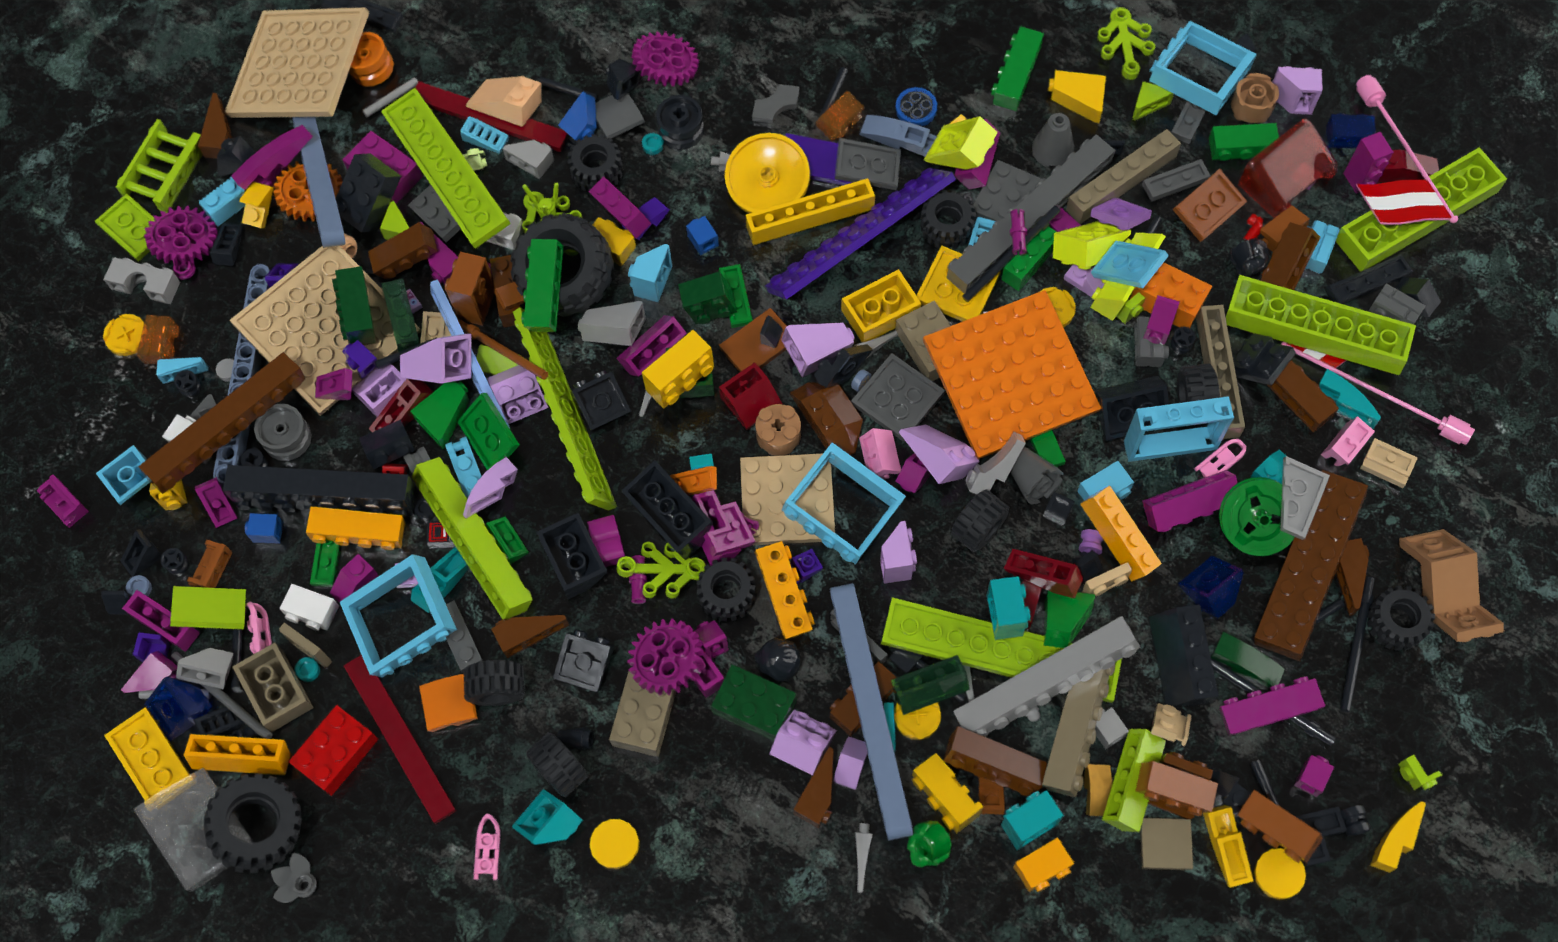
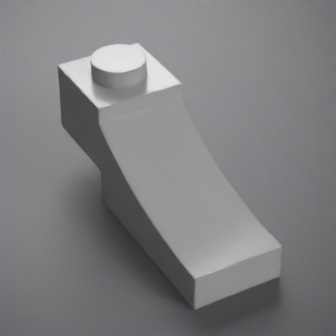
[966,432,1026,494]

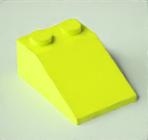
[924,116,998,170]
[1053,221,1131,269]

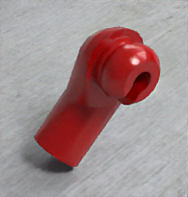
[1243,214,1263,241]

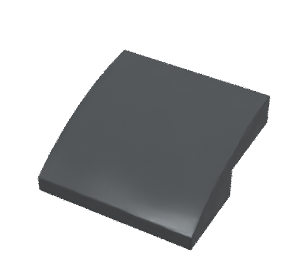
[595,93,645,139]

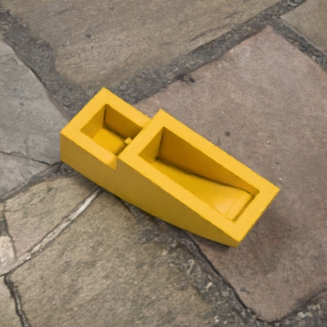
[1370,801,1426,873]
[1203,805,1253,887]

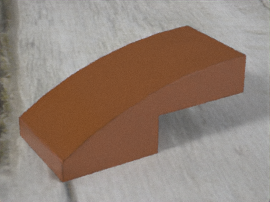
[978,777,1005,814]

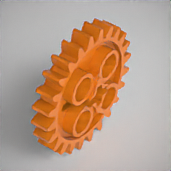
[273,161,342,221]

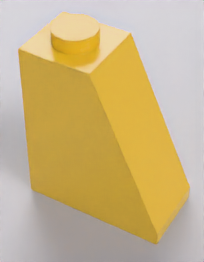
[1048,70,1106,123]

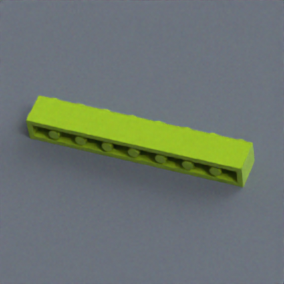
[411,457,533,619]

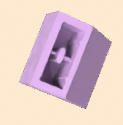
[1273,66,1322,115]
[351,365,406,417]
[487,365,548,424]
[880,521,917,583]
[770,710,837,775]

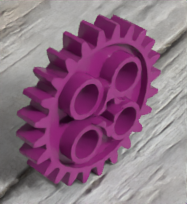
[631,31,699,87]
[144,206,218,265]
[627,619,705,696]

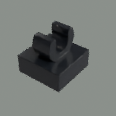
[1072,550,1103,583]

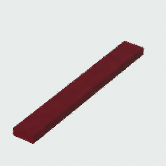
[415,81,569,152]
[344,655,456,824]

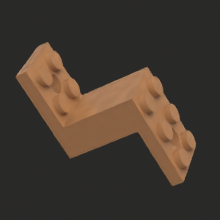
[1399,529,1504,642]

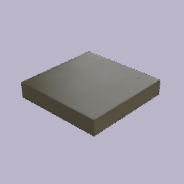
[279,623,332,668]
[1140,818,1193,870]

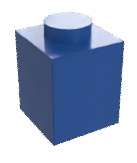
[686,216,719,255]
[245,513,283,543]

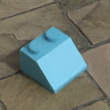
[628,244,672,302]
[96,445,150,505]

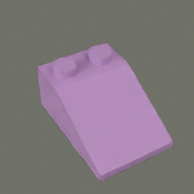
[899,425,980,484]

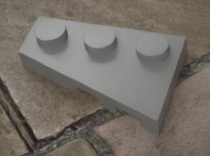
[1280,456,1330,540]

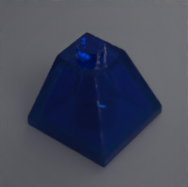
[1178,556,1244,618]
[144,676,212,741]

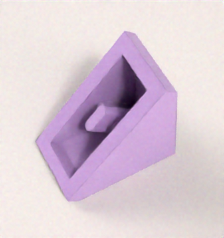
[833,736,868,790]

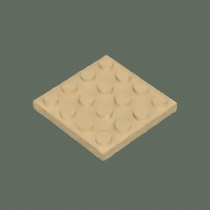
[740,454,835,545]

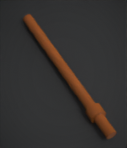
[458,319,548,380]

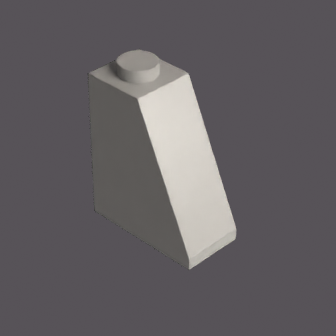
[578,301,646,346]

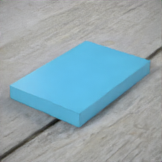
[1091,241,1168,289]

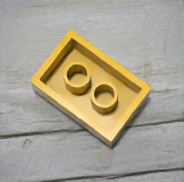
[841,269,921,343]
[642,330,714,409]

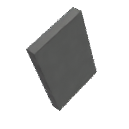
[834,138,901,190]

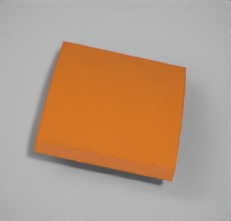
[419,674,478,732]

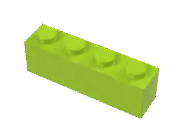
[1102,729,1166,832]

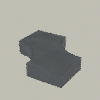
[752,84,800,123]

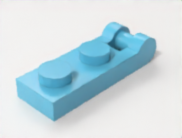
[445,436,482,499]

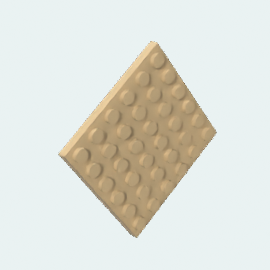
[225,8,369,117]
[230,246,421,416]

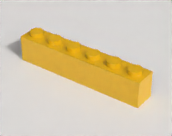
[745,178,875,245]

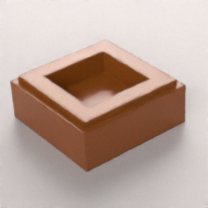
[494,282,524,310]

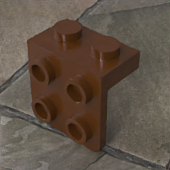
[1148,752,1213,819]

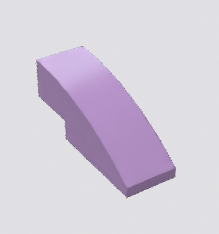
[463,457,518,518]

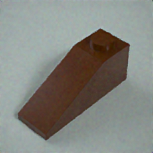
[198,93,232,158]
[1336,538,1369,616]
[491,615,569,659]
[793,747,833,829]

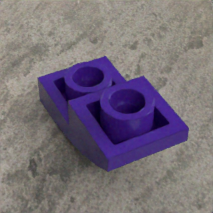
[622,197,669,240]
[790,549,823,585]

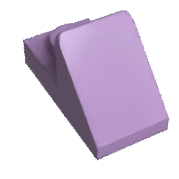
[1064,264,1104,297]

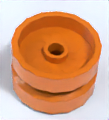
[349,32,394,86]

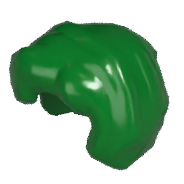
[907,820,951,868]

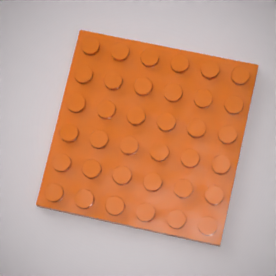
[923,290,1102,459]

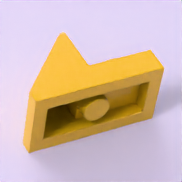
[239,182,274,228]

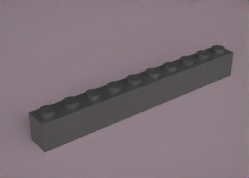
[946,134,1115,293]

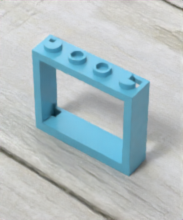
[1149,21,1256,115]
[1124,396,1234,462]
[782,443,906,565]
[340,554,457,677]

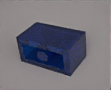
[1326,113,1376,149]

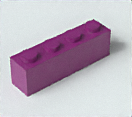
[1143,470,1238,532]
[1219,676,1325,736]

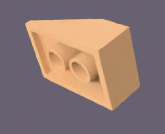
[466,76,542,127]

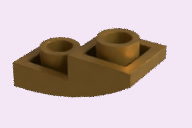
[1084,764,1112,816]

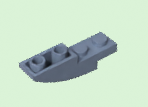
[860,115,937,156]

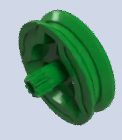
[1219,477,1295,556]

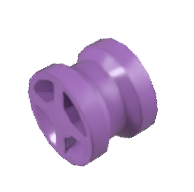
[1079,529,1104,555]

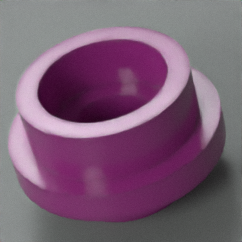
[173,260,195,280]

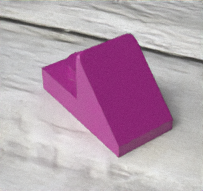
[315,368,352,400]
[195,477,237,528]

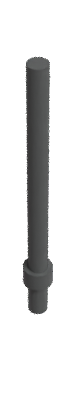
[171,652,273,739]

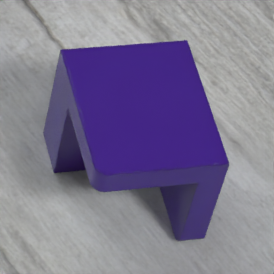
[133,632,171,663]

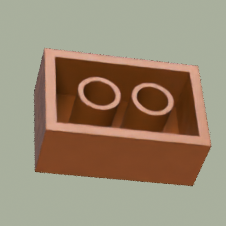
[445,252,495,326]
[1238,790,1323,863]

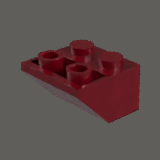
[719,362,782,430]

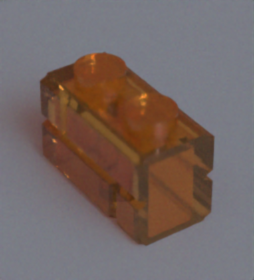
[815,91,865,141]
[137,315,179,364]

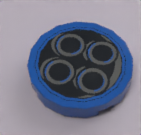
[896,87,937,126]

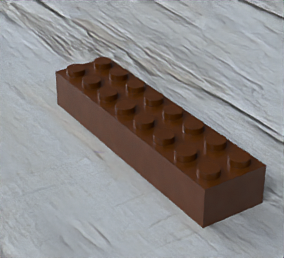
[1254,470,1368,662]

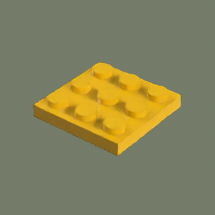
[917,245,1001,322]

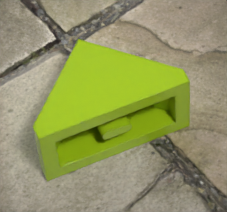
[1133,82,1174,120]
[380,201,409,240]

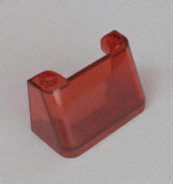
[1238,118,1338,218]

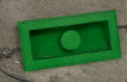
[485,516,528,564]

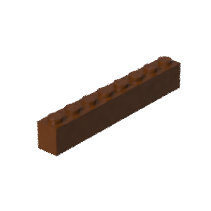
[138,352,306,494]

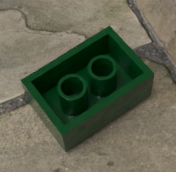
[332,266,376,345]
[711,664,797,741]

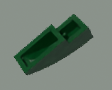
[1211,632,1285,688]

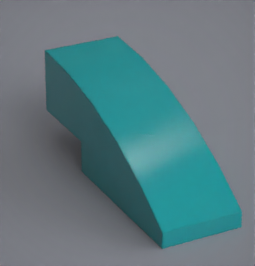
[1318,369,1381,429]
[411,547,469,613]

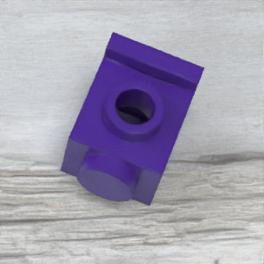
[342,340,377,379]

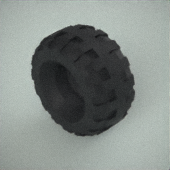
[510,213,614,317]

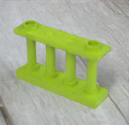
[116,119,202,213]

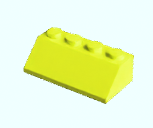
[1090,233,1166,321]

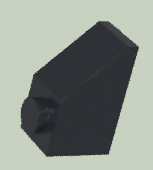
[606,58,640,100]
[217,136,256,177]

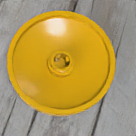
[725,133,810,213]

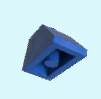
[558,92,597,141]

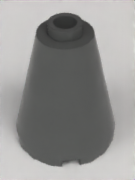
[1032,113,1074,167]
[1010,446,1063,504]

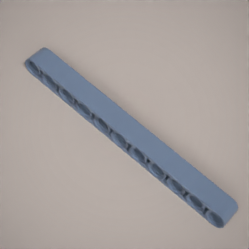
[213,264,270,488]
[830,583,913,841]

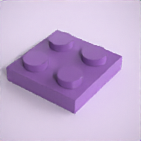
[1091,198,1152,230]

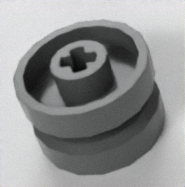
[254,404,312,461]

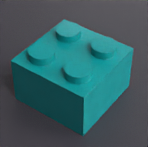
[987,576,1030,640]
[1001,790,1064,850]

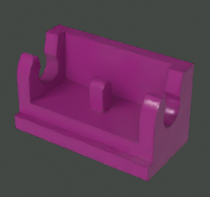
[37,475,89,528]

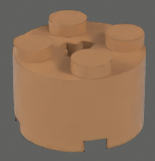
[1231,73,1279,123]
[756,404,801,456]

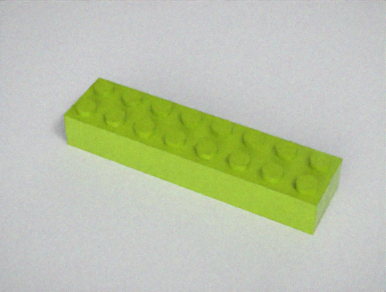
[1336,147,1507,272]
[1225,275,1416,375]

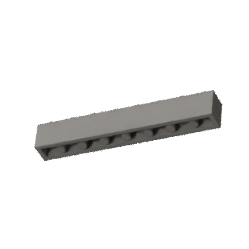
[953,616,1141,737]

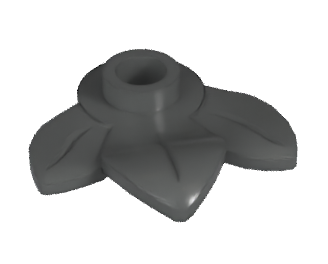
[271,853,317,903]

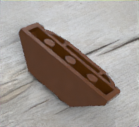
[790,382,863,456]

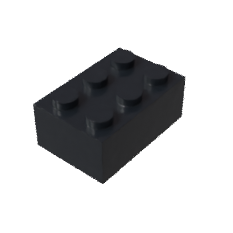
[336,153,402,232]

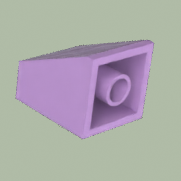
[781,323,854,378]
[400,333,471,383]

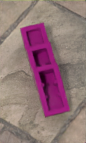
[231,125,313,190]

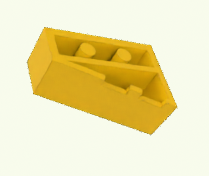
[912,753,983,833]

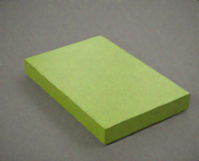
[95,193,155,261]
[170,586,246,629]

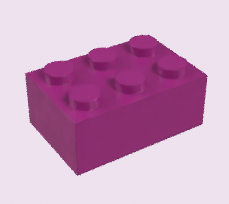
[342,131,423,204]

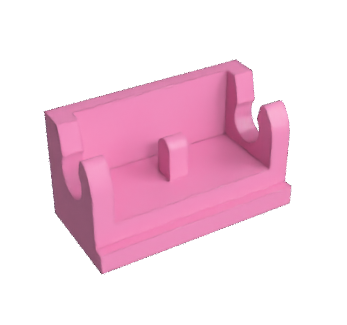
[1321,416,1375,466]
[859,428,901,479]

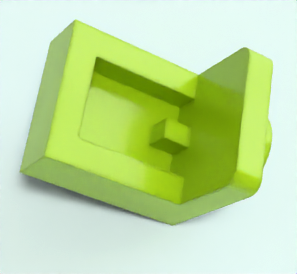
[1116,292,1145,324]
[1399,755,1442,790]

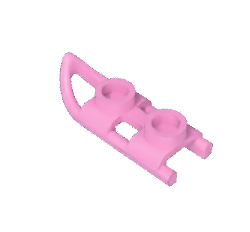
[1194,439,1246,478]
[245,602,272,654]
[474,814,500,880]

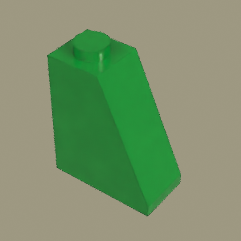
[410,381,470,449]
[1044,591,1095,648]

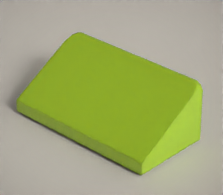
[476,345,521,375]

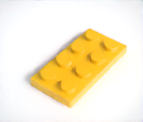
[104,707,196,813]

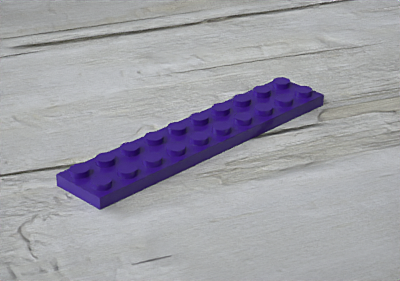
[765,168,956,300]

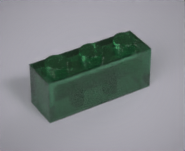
[381,279,419,352]
[891,655,970,715]

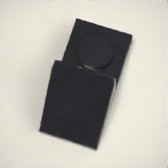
[1210,769,1251,817]

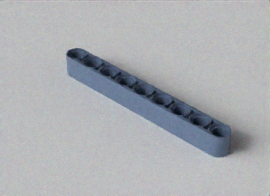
[293,117,345,248]

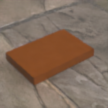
[1173,169,1247,242]
[719,308,787,372]

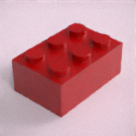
[288,705,379,796]

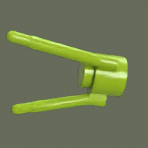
[523,183,559,218]

